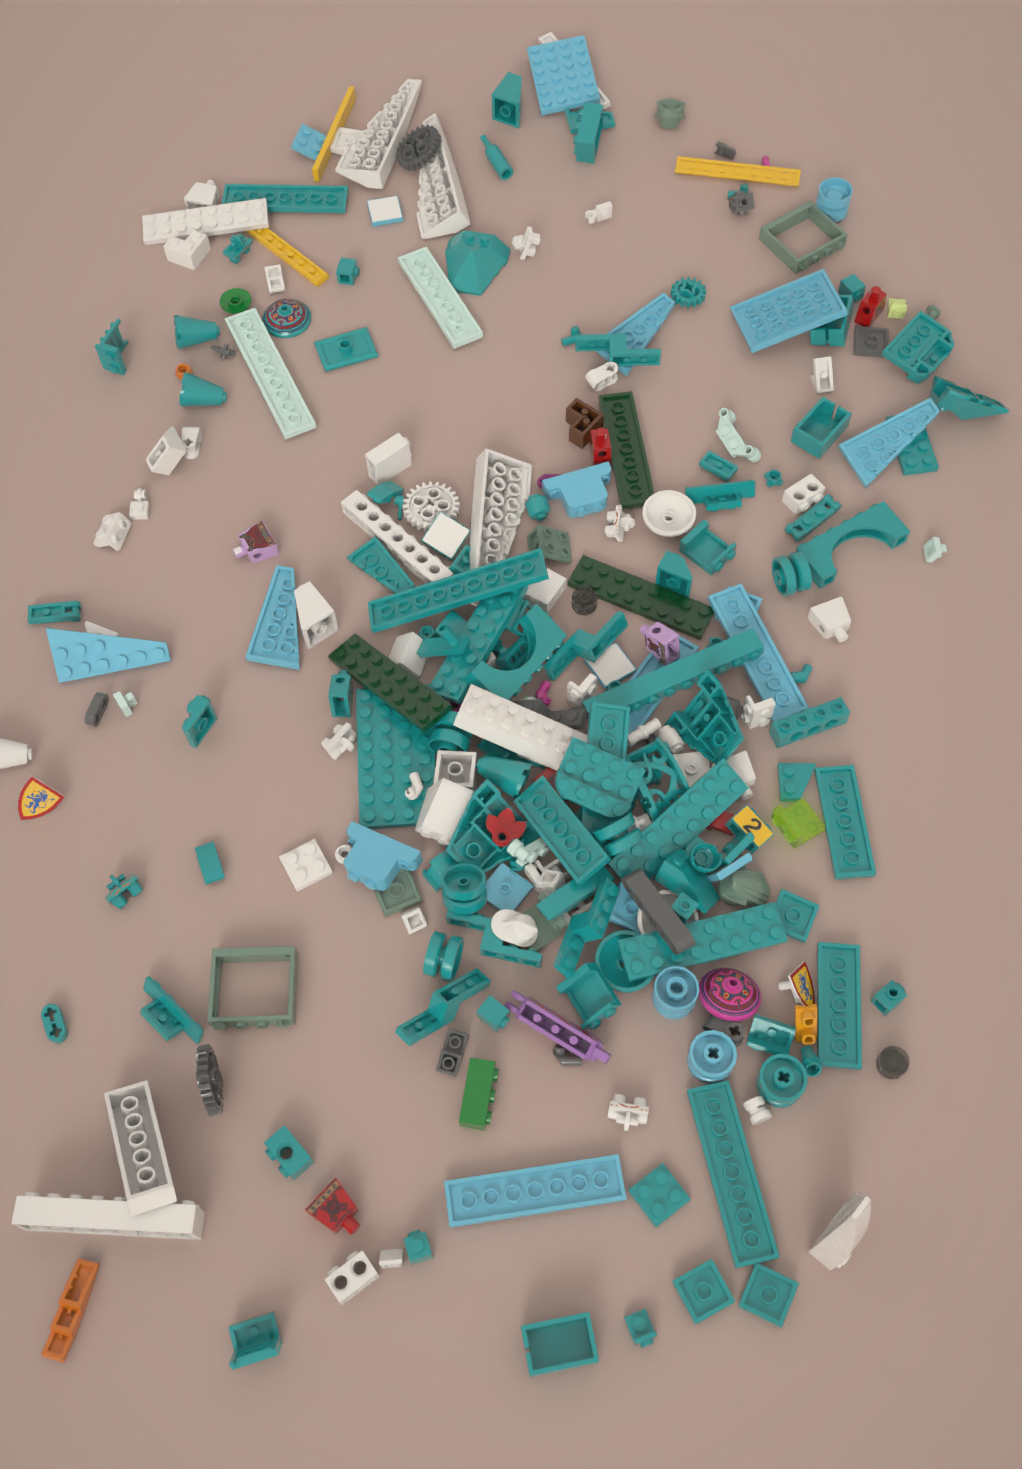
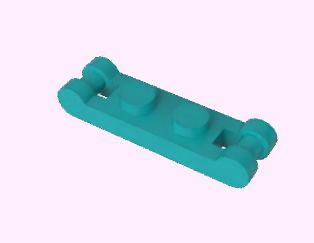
[785,494,842,542]

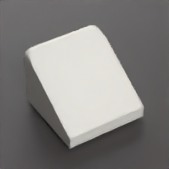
[536,869,566,894]
[400,906,428,935]
[379,1249,404,1269]

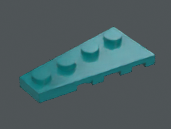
[347,536,416,593]

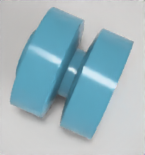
[815,177,853,222]
[652,966,699,1020]

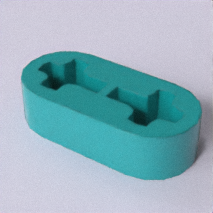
[41,1004,68,1044]

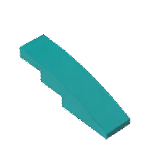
[536,866,614,921]

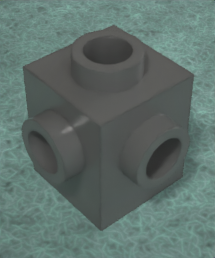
[729,191,755,215]

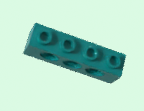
[769,697,850,748]

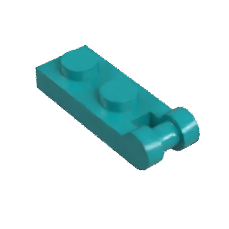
[28,601,81,625]

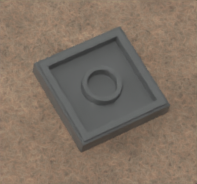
[853,326,889,358]

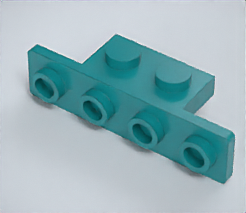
[685,480,755,512]
[140,976,204,1044]

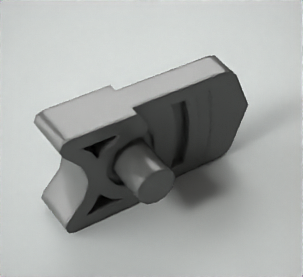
[714,141,736,160]
[211,343,236,359]

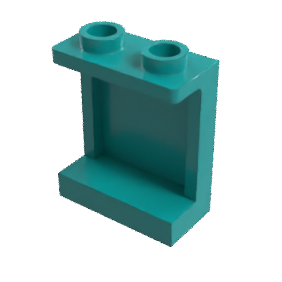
[679,519,737,576]
[556,962,622,1030]

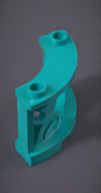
[626,737,689,822]

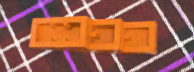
[41,1258,100,1363]

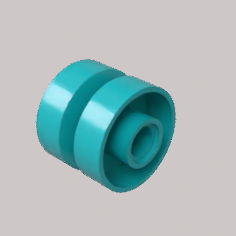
[428,711,473,754]

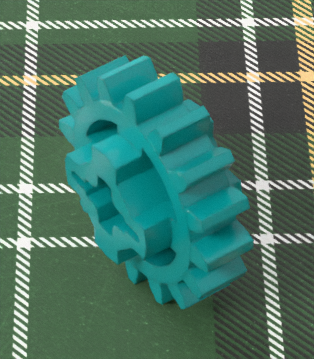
[670,277,706,309]

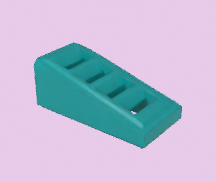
[495,636,528,671]

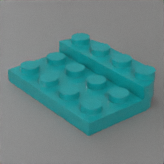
[881,310,955,384]
[554,737,646,819]

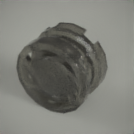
[572,586,598,616]
[876,1046,910,1080]

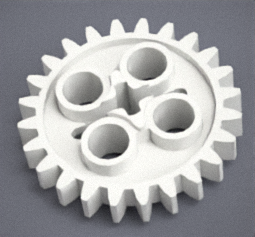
[403,481,460,533]

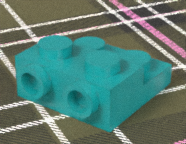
[182,695,217,748]

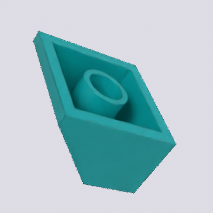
[655,550,693,598]

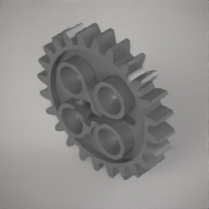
[396,124,442,171]
[196,1044,224,1116]

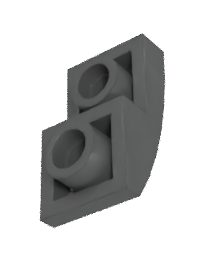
[436,1029,470,1077]

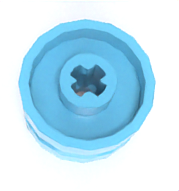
[687,1030,737,1084]

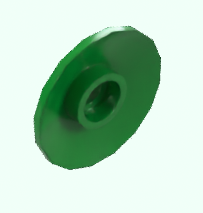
[219,288,252,314]

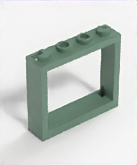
[759,200,848,274]
[207,946,298,1030]

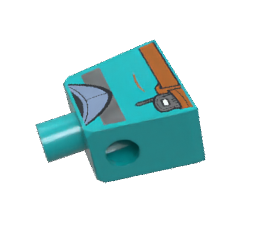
[328,670,353,717]

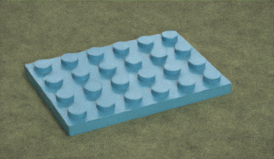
[527,35,600,116]
[730,269,848,353]

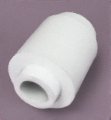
[657,725,684,754]

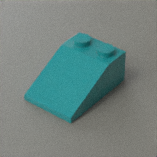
[654,848,720,914]

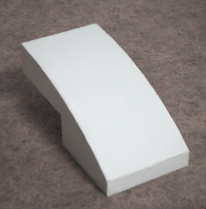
[264,264,285,293]

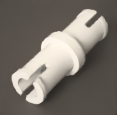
[627,718,662,747]

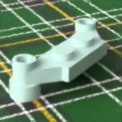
[716,408,761,463]
[507,838,549,867]

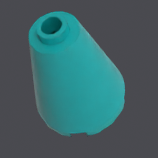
[174,315,220,349]
[179,372,227,407]
[476,755,532,799]

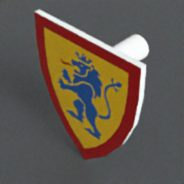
[18,776,65,820]
[778,961,815,1006]

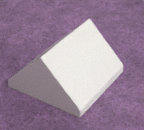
[389,632,428,678]

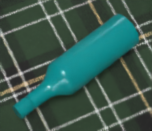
[480,134,513,180]

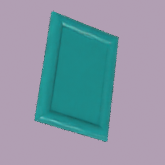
[314,327,379,372]

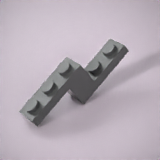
[512,699,587,729]

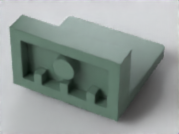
[527,525,572,564]
[522,892,567,951]

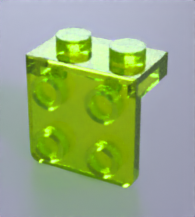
[771,799,825,849]

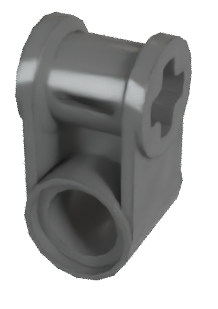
[702,1014,744,1047]

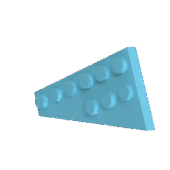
[596,293,675,377]
[838,398,940,489]
[245,565,300,670]
[46,628,171,683]

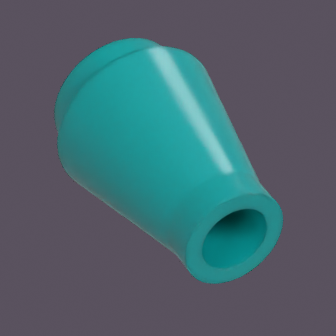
[800,1046,823,1077]

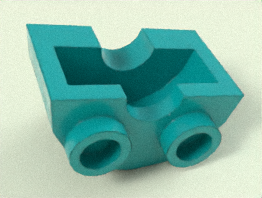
[422,851,458,892]

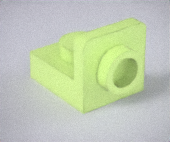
[887,298,907,319]

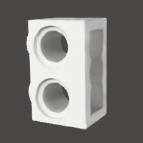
[782,474,825,515]
[324,1251,380,1305]

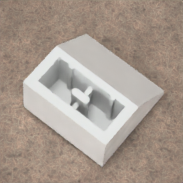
[146,426,186,476]

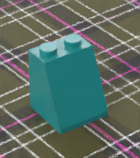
[491,72,522,129]

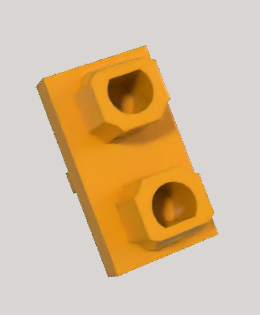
[794,1004,817,1045]

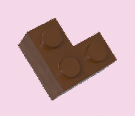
[566,398,604,449]

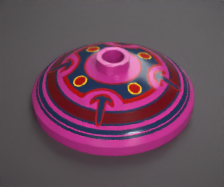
[698,968,761,1021]

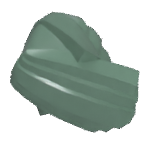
[654,99,686,129]
[718,864,770,907]

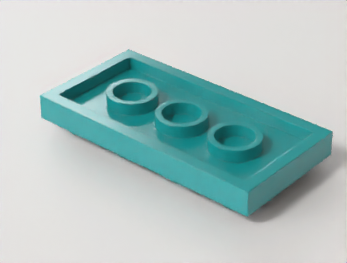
[885,415,939,476]

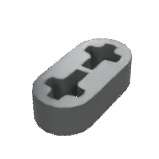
[85,692,109,727]

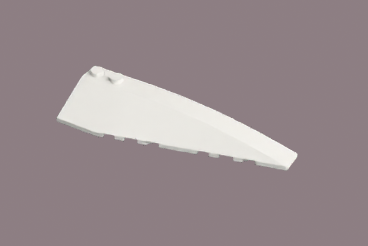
[335,79,422,189]
[417,113,471,239]
[469,448,532,606]
[809,1191,871,1271]

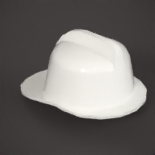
[491,909,538,947]

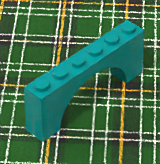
[796,501,910,589]
[463,603,567,702]

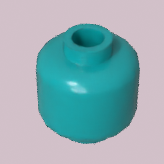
[525,494,551,521]

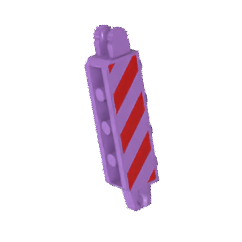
[504,990,612,1063]

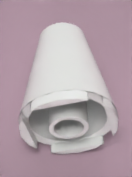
[0,738,33,769]

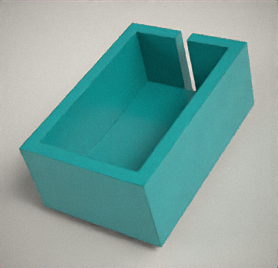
[573,102,603,164]
[810,295,854,346]
[790,397,852,459]
[521,1312,599,1378]

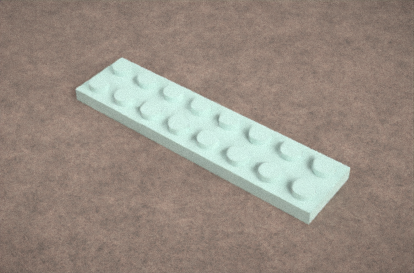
[398,247,483,349]

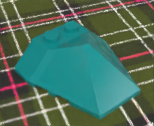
[445,230,511,296]
[930,375,1009,420]
[664,669,745,764]
[445,779,540,872]

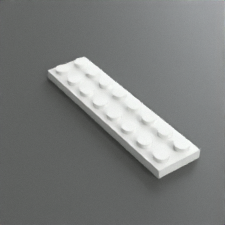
[142,198,269,245]

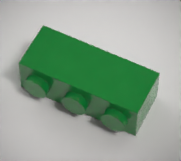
[459,1058,499,1130]

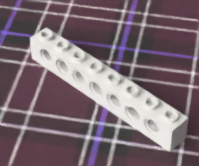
[341,490,454,584]

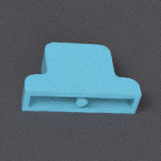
[542,462,611,518]
[344,821,423,891]

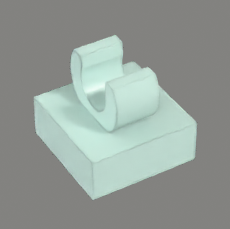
[923,537,947,562]
[113,691,138,717]

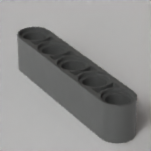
[621,868,695,955]

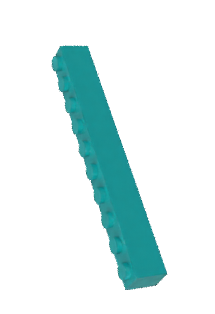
[582,628,764,722]

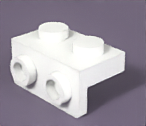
[93,512,132,551]
[567,673,597,709]
[741,695,776,729]

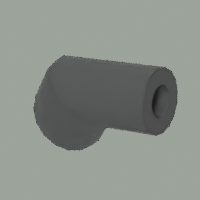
[553,1043,582,1066]

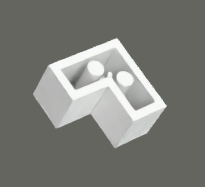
[163,230,211,270]

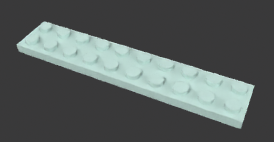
[225,308,317,440]

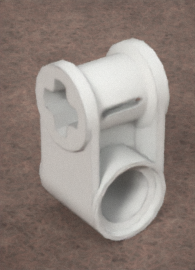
[585,362,618,392]
[181,427,202,459]

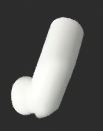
[405,772,423,800]

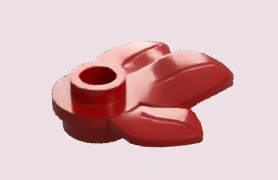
[486,808,526,847]

